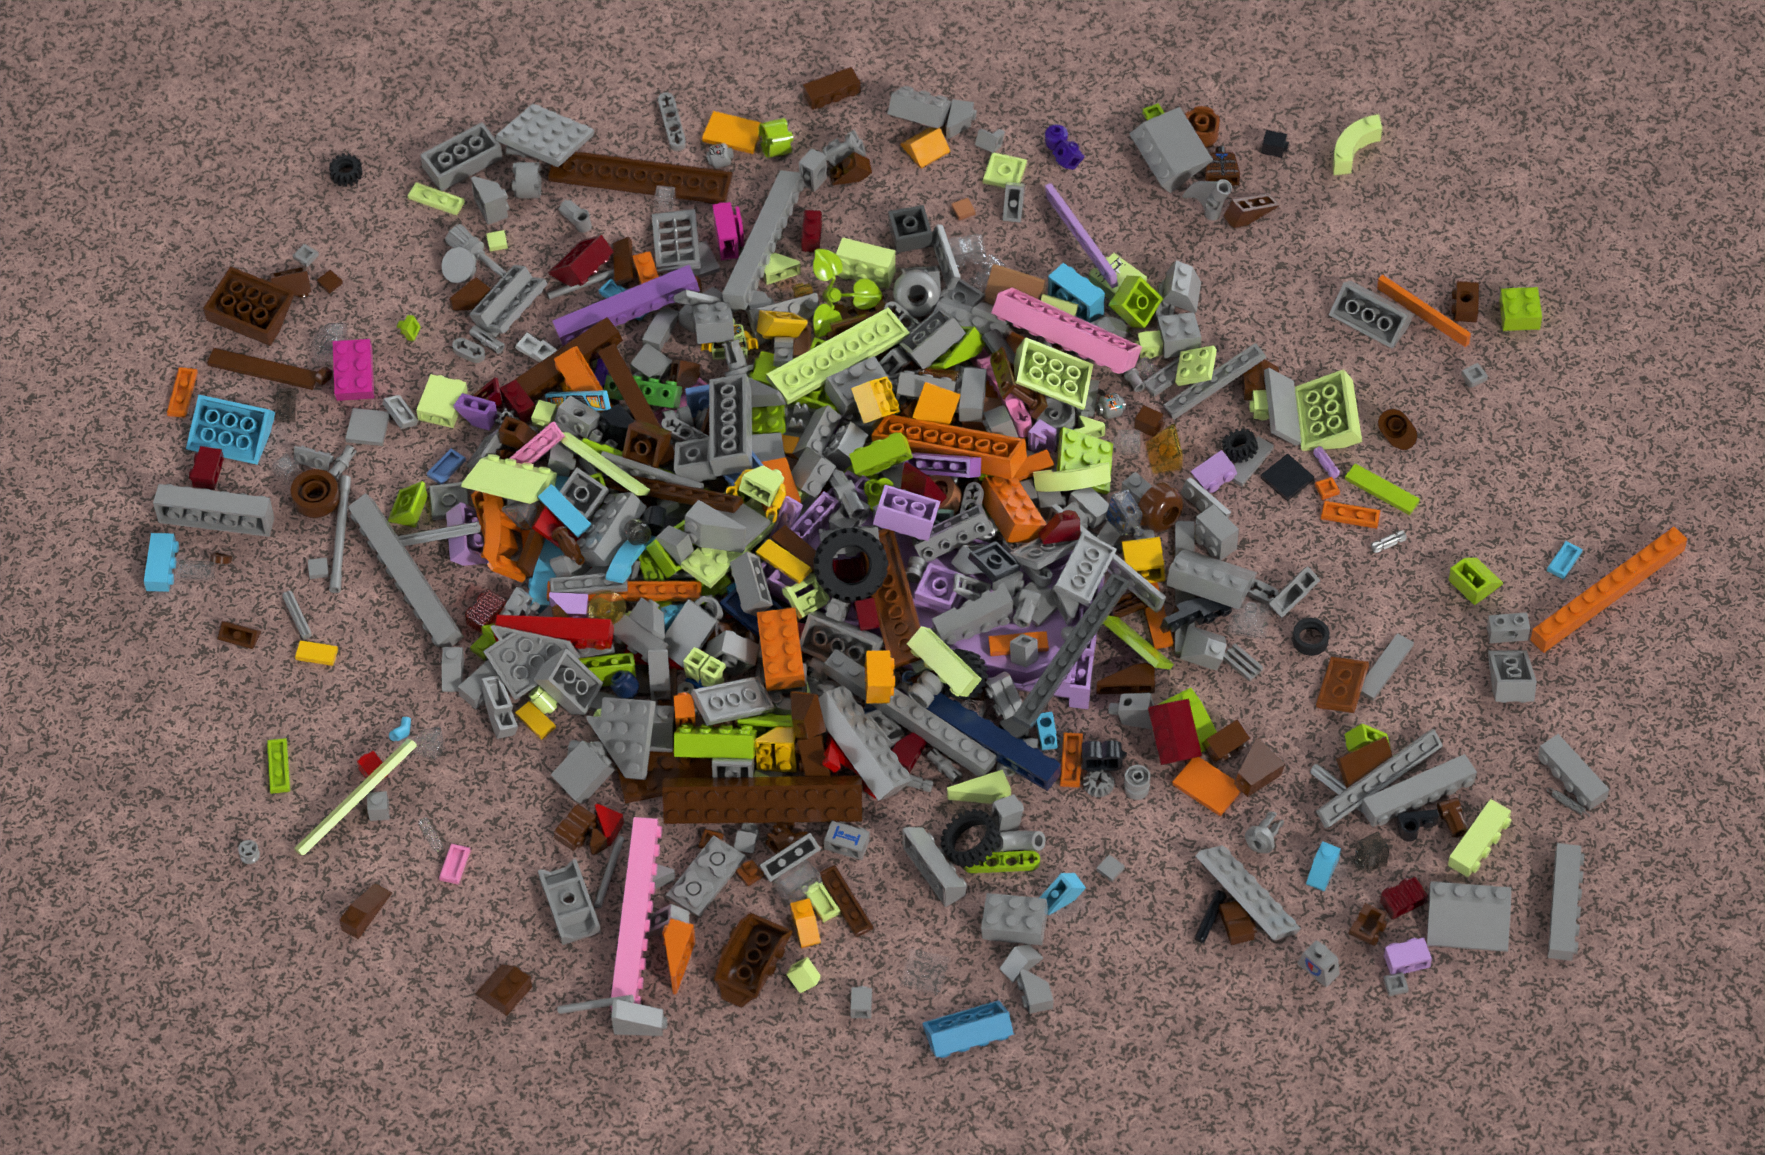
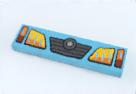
[545,390,611,411]

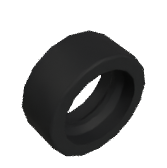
[1292,617,1330,656]

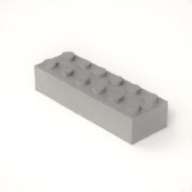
[709,373,752,477]
[153,484,275,537]
[819,686,913,801]

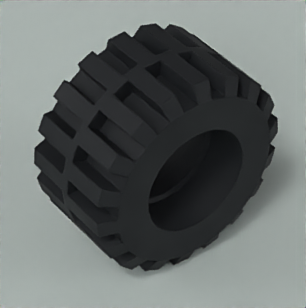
[934,649,988,700]

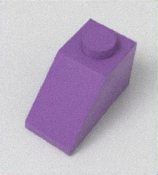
[453,393,498,431]

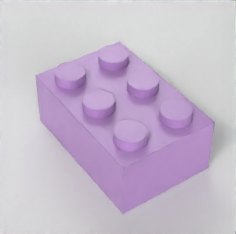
[873,485,941,541]

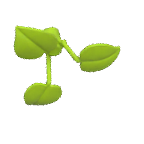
[813,249,882,337]

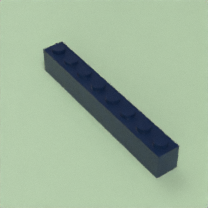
[926,692,1061,791]

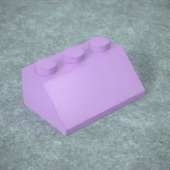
[446,502,489,566]

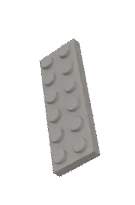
[1196,845,1301,940]

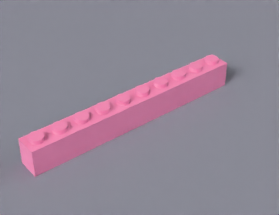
[610,817,662,1012]

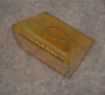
[1146,424,1183,474]

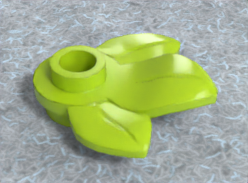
[864,478,893,512]

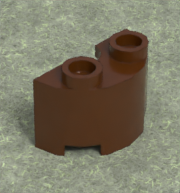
[1349,903,1388,946]

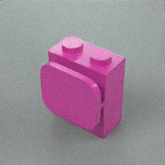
[713,202,744,261]

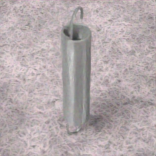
[1547,788,1590,817]

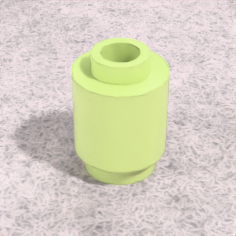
[529,685,557,714]

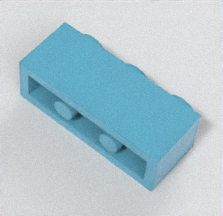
[144,533,179,592]

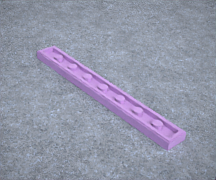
[1045,183,1118,288]

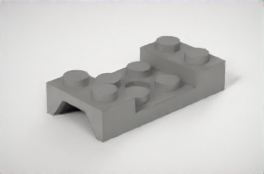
[538,859,601,945]

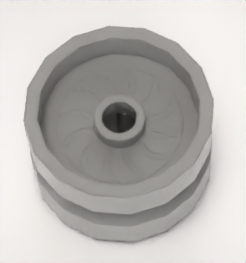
[1034,396,1075,444]

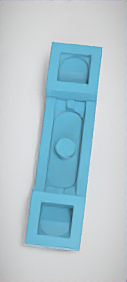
[606,533,657,583]

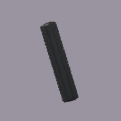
[1195,890,1226,943]

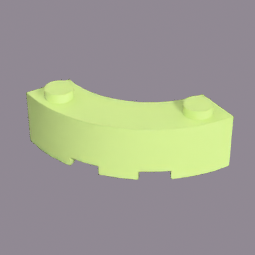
[1333,114,1382,175]

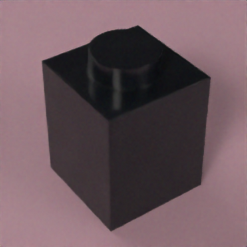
[1261,129,1290,158]

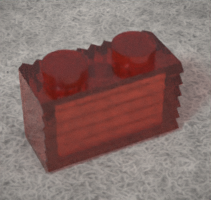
[465,589,507,634]

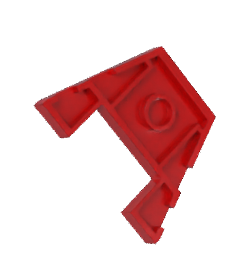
[822,731,876,799]

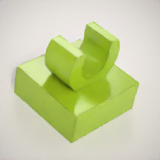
[396,315,421,341]

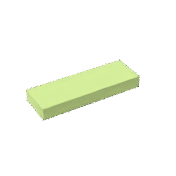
[408,182,465,215]

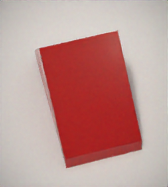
[594,804,624,846]

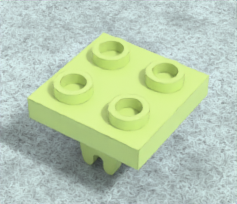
[1175,346,1217,386]

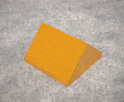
[900,127,950,168]

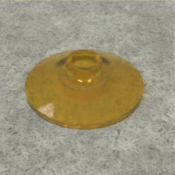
[588,591,626,624]

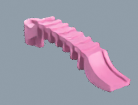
[970,348,1032,437]

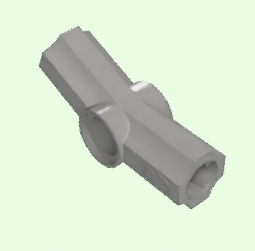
[828,469,865,519]

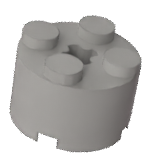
[512,162,542,199]

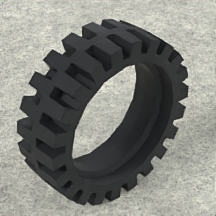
[940,809,1001,868]

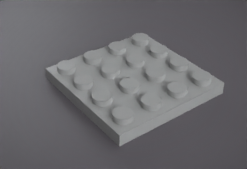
[496,104,594,167]

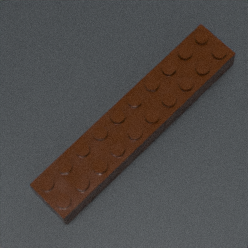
[662,776,862,824]

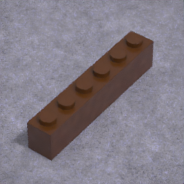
[516,317,623,402]

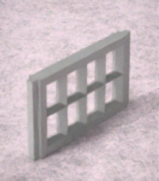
[652,209,701,274]

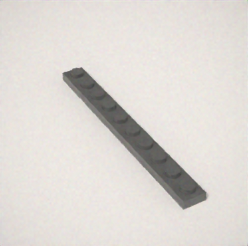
[1013,573,1130,729]

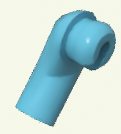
[389,717,411,741]

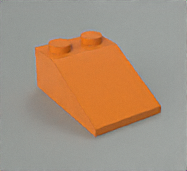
[662,918,696,995]

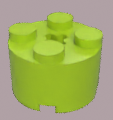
[758,118,793,158]

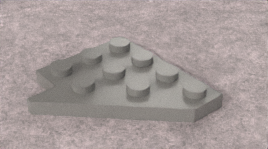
[483,625,580,700]
[586,697,656,780]

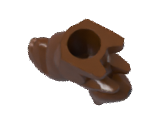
[765,822,809,854]

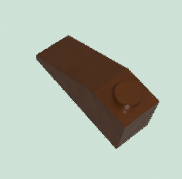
[1223,193,1279,228]
[1096,663,1155,694]
[339,883,392,940]

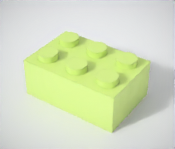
[836,237,896,289]

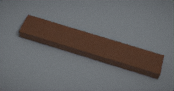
[207,348,317,390]

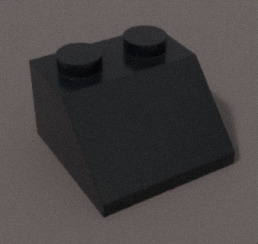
[599,404,635,451]

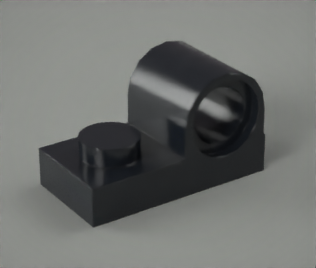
[1396,809,1439,842]

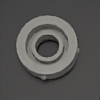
[893,270,940,317]

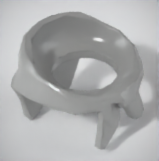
[694,595,723,620]

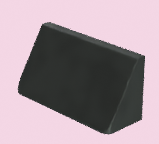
[982,329,1015,362]

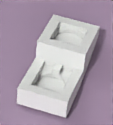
[515,333,557,362]

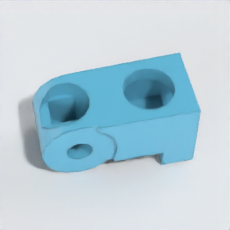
[1035,712,1058,751]

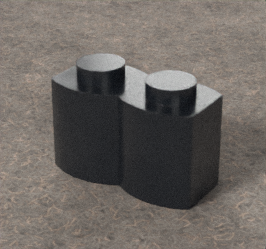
[1082,740,1122,771]

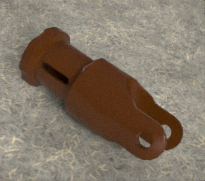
[552,526,585,565]

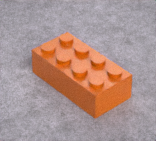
[981,476,1046,543]
[757,607,806,691]

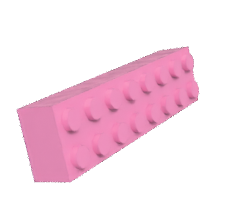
[991,288,1142,374]

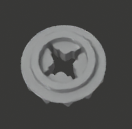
[1083,769,1114,797]

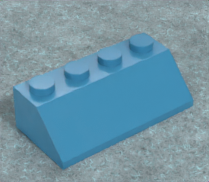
[922,1000,1014,1058]

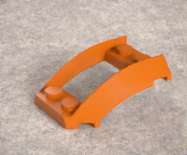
[479,498,531,583]

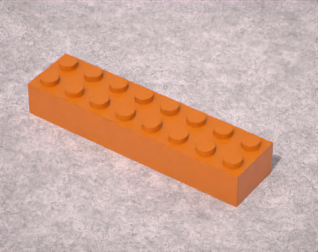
[871,415,1027,479]

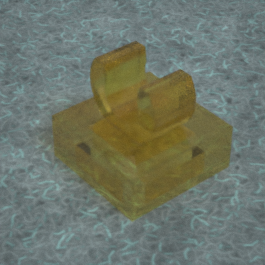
[792,283,813,298]

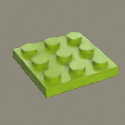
[1057,427,1113,495]

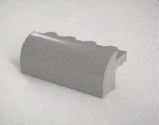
[469,265,548,337]

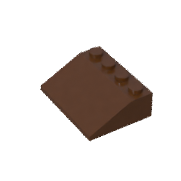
[203,266,295,346]

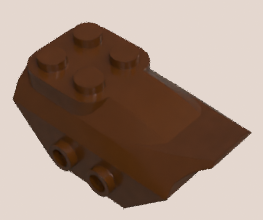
[714,912,793,1008]

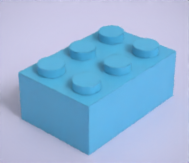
[1048,263,1105,323]

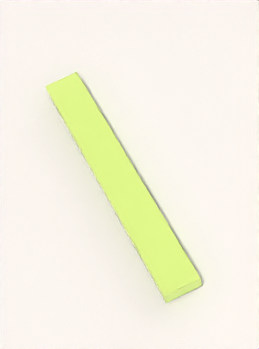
[294,739,417,855]

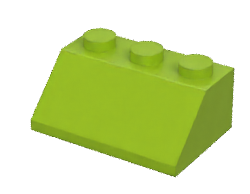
[737,713,793,738]

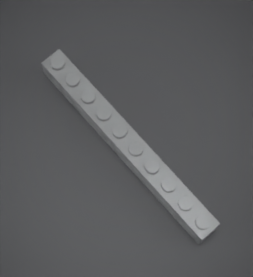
[722,170,804,310]
[348,493,464,648]
[824,649,996,777]

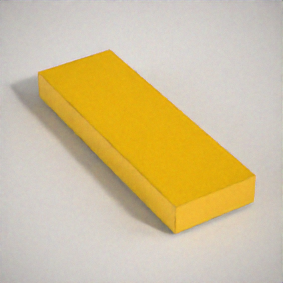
[756,539,812,584]

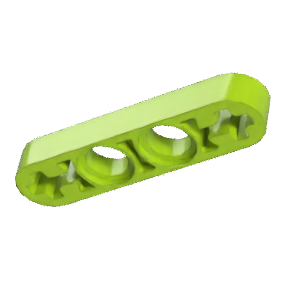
[963,851,1040,873]

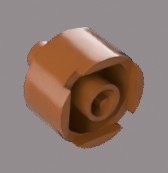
[1185,106,1220,148]

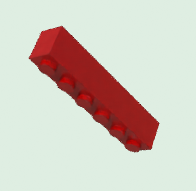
[494,615,614,650]

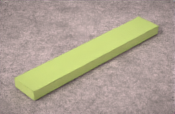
[560,432,650,496]

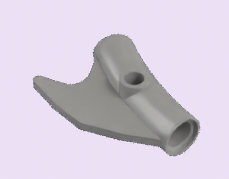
[1182,179,1232,220]

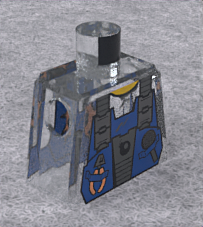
[1105,489,1144,537]

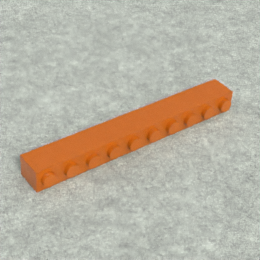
[1530,527,1687,653]

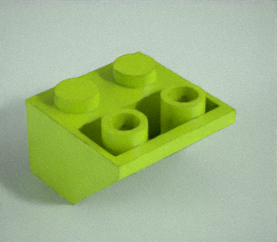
[1448,558,1503,605]

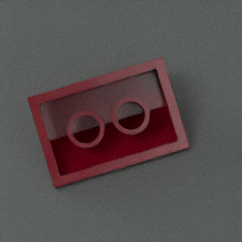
[548,234,614,287]
[1148,699,1202,765]

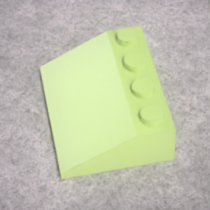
[1014,337,1093,410]
[1295,369,1362,451]
[461,454,557,504]

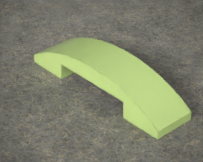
[1033,462,1111,492]

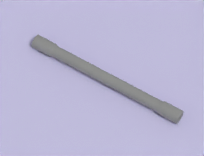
[329,475,351,593]

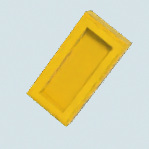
[295,640,338,666]
[515,701,556,740]

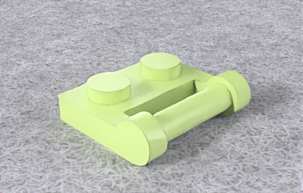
[782,573,831,619]

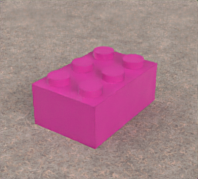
[333,339,374,401]

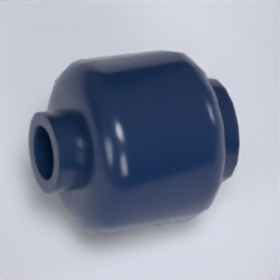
[611,670,640,699]

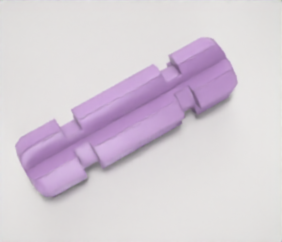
[1313,446,1340,479]

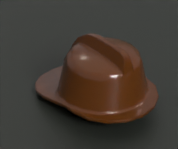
[1378,409,1418,450]

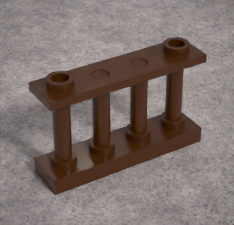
[990,346,1048,419]

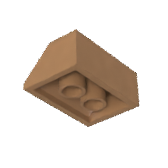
[985,264,1045,305]

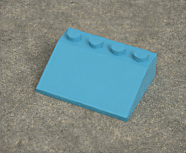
[186,394,275,465]

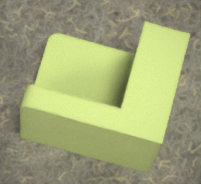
[786,957,821,993]

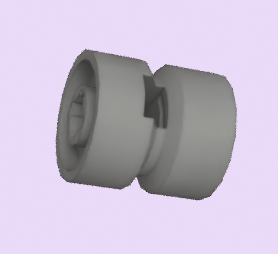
[662,406,694,431]
[907,671,944,708]
[1124,765,1150,800]

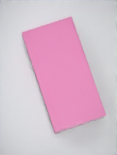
[439,844,471,885]

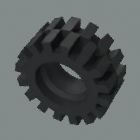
[329,153,363,187]
[1222,428,1258,463]

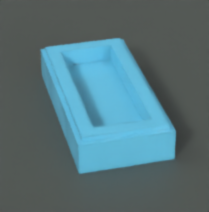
[1547,541,1583,580]

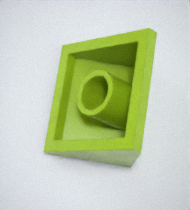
[388,481,427,528]

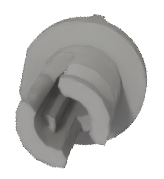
[722,339,754,377]
[1245,811,1284,854]

